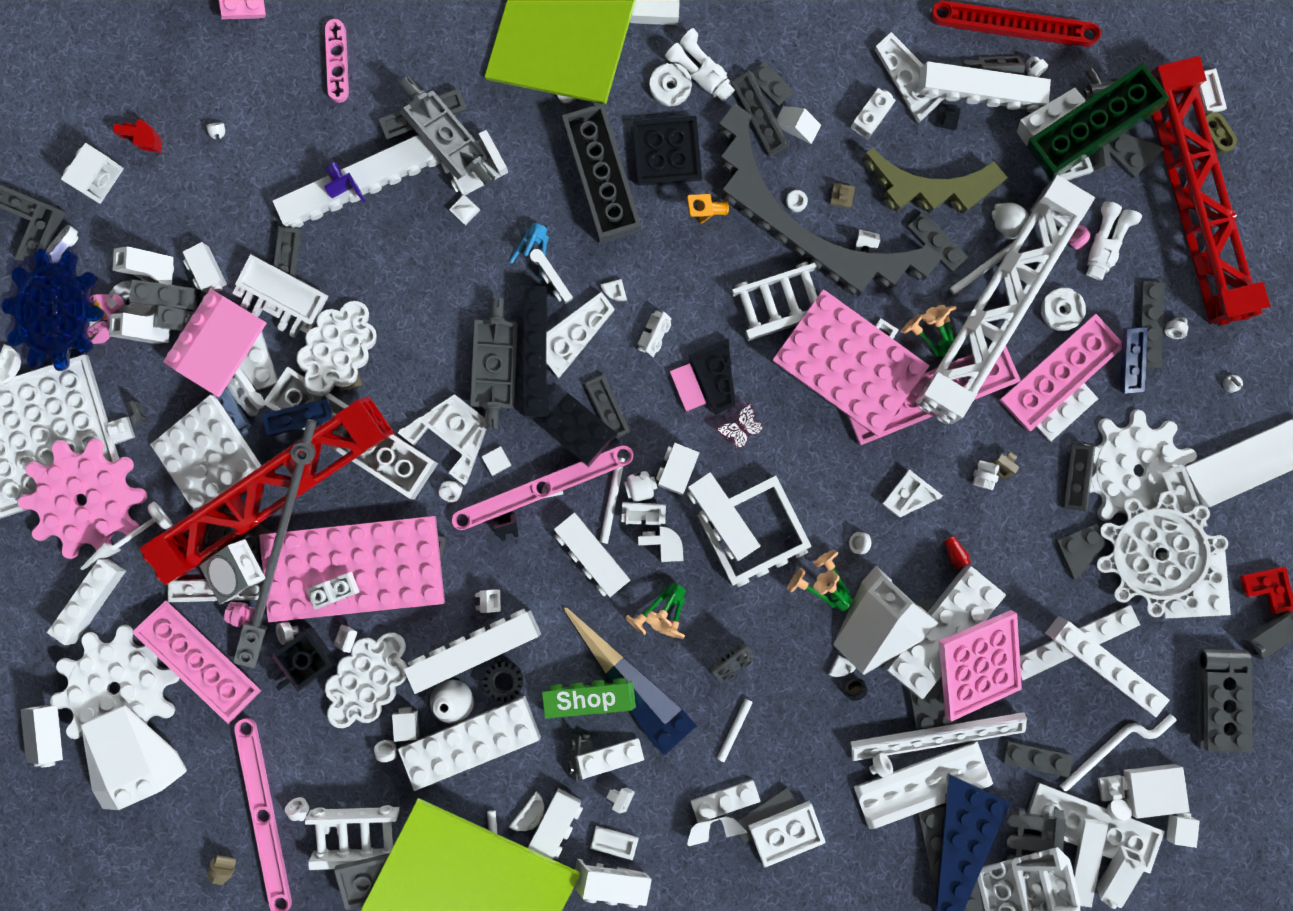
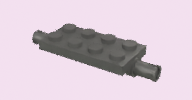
[399,76,496,187]
[470,298,518,429]

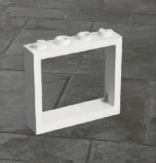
[697,476,812,587]

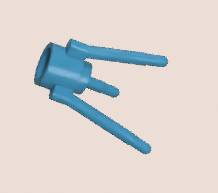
[509,223,549,279]

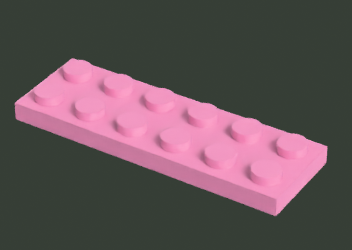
[999,314,1122,432]
[132,601,261,724]

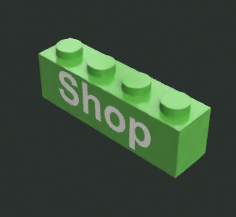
[542,678,636,719]

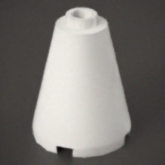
[430,679,474,724]

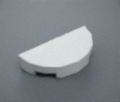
[0,344,21,385]
[509,791,544,832]

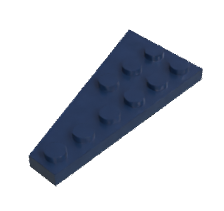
[935,773,1011,911]

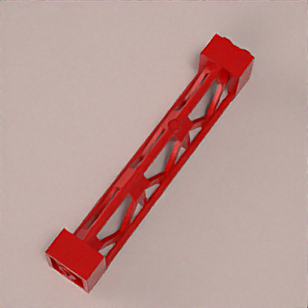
[1151,56,1271,326]
[139,396,395,585]

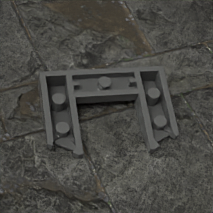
[0,185,67,261]

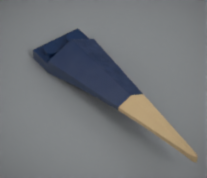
[564,607,697,755]

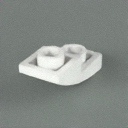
[306,572,359,610]

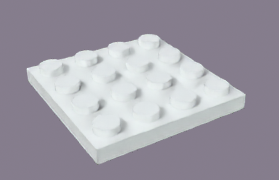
[150,395,261,511]

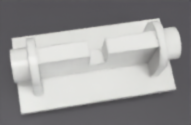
[637,310,671,357]
[621,502,666,526]

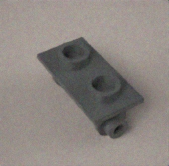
[566,733,592,781]

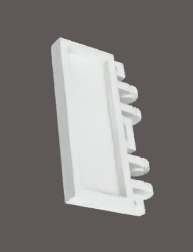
[233,254,329,338]

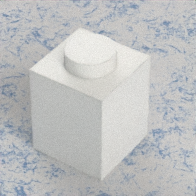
[392,707,420,742]
[1166,812,1200,848]

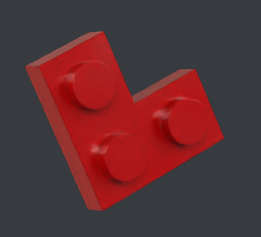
[1240,566,1293,614]

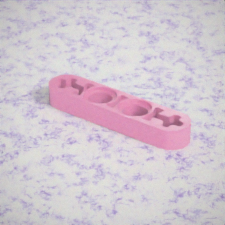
[325,19,349,103]

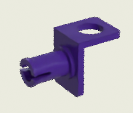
[324,163,366,203]

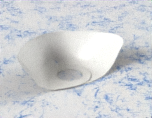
[688,816,747,846]

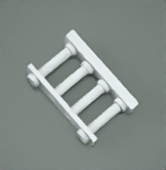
[731,262,817,341]
[305,805,400,870]

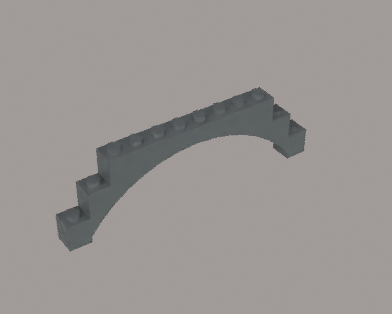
[718,104,943,296]

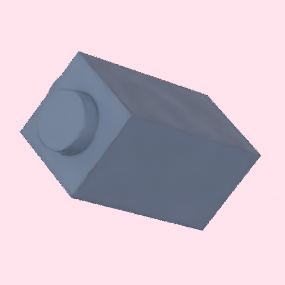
[213,388,253,437]

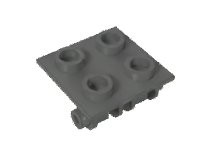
[710,642,755,683]

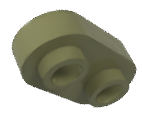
[1206,112,1237,154]

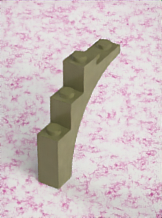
[863,148,1007,214]

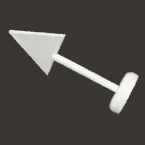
[80,502,173,570]

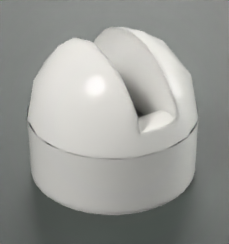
[206,123,225,139]
[1223,375,1243,393]

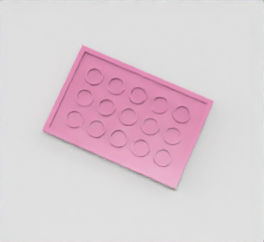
[772,289,929,437]

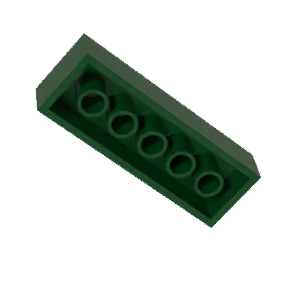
[1027,63,1170,181]

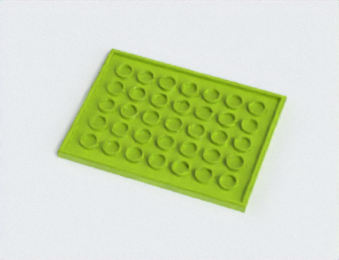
[485,0,636,105]
[360,798,580,911]

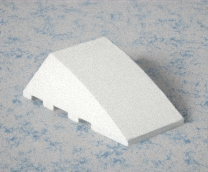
[977,847,1081,911]

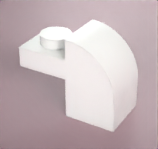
[638,527,683,562]

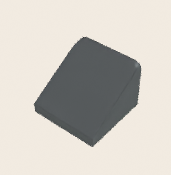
[126,401,148,428]

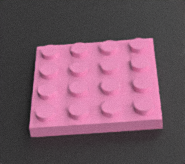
[939,610,1022,721]

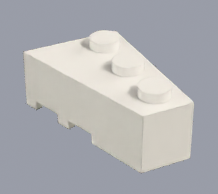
[574,859,652,908]

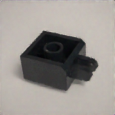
[268,628,339,692]

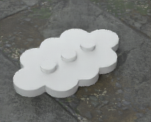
[297,301,377,396]
[325,632,407,728]

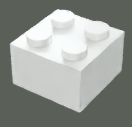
[61,143,124,204]
[656,443,700,495]

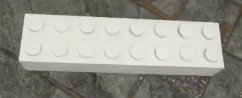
[263,367,438,500]

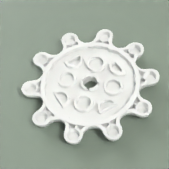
[1088,409,1197,521]
[1097,491,1228,617]
[50,625,180,739]

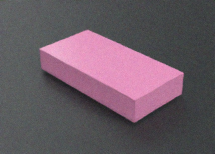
[670,364,706,412]

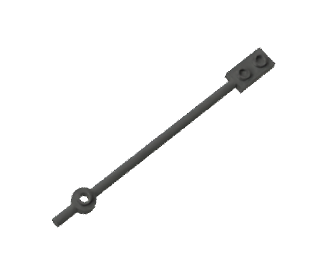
[233,419,317,669]

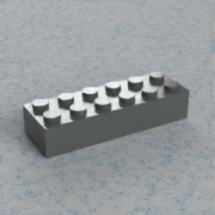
[562,103,641,244]

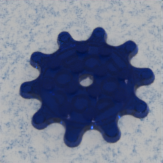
[2,249,104,371]

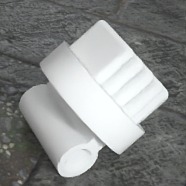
[972,460,999,490]

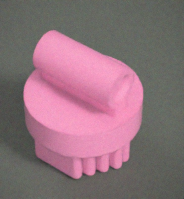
[224,601,255,628]

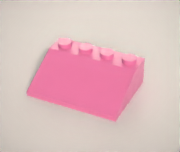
[163,288,267,397]

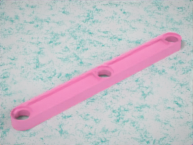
[452,446,634,530]
[235,718,292,911]

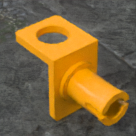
[687,194,729,223]

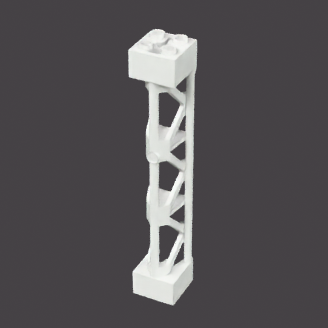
[914,175,1095,425]

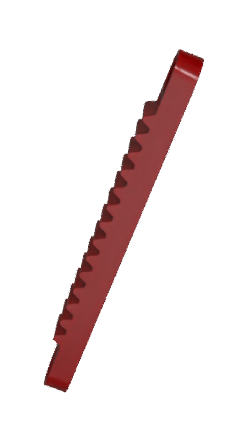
[930,1,1101,47]

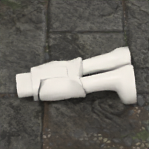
[665,28,735,102]
[1086,201,1142,281]

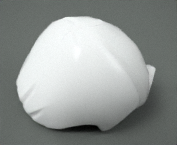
[992,202,1029,240]

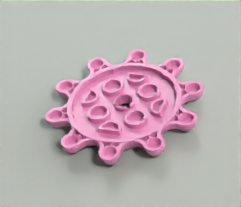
[18,438,147,559]

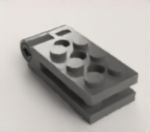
[1197,649,1253,752]

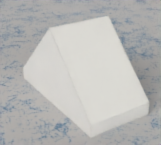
[776,106,821,144]

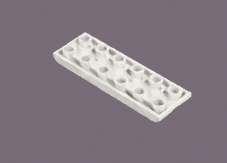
[853,741,993,829]

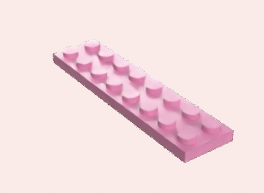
[847,346,1021,446]

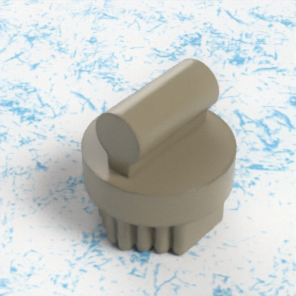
[207,855,236,885]

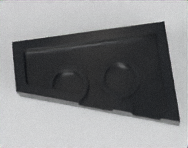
[689,338,735,415]

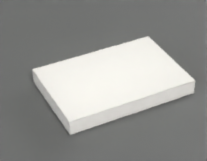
[748,801,826,868]

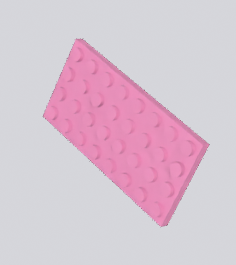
[259,516,445,622]

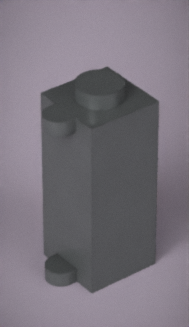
[1242,611,1293,659]

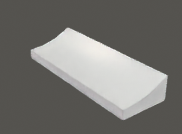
[1185,419,1293,507]

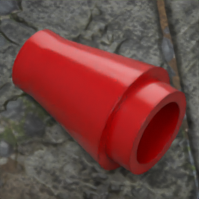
[944,536,971,570]

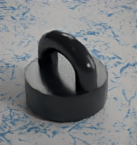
[844,678,868,701]

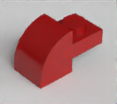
[113,119,162,153]

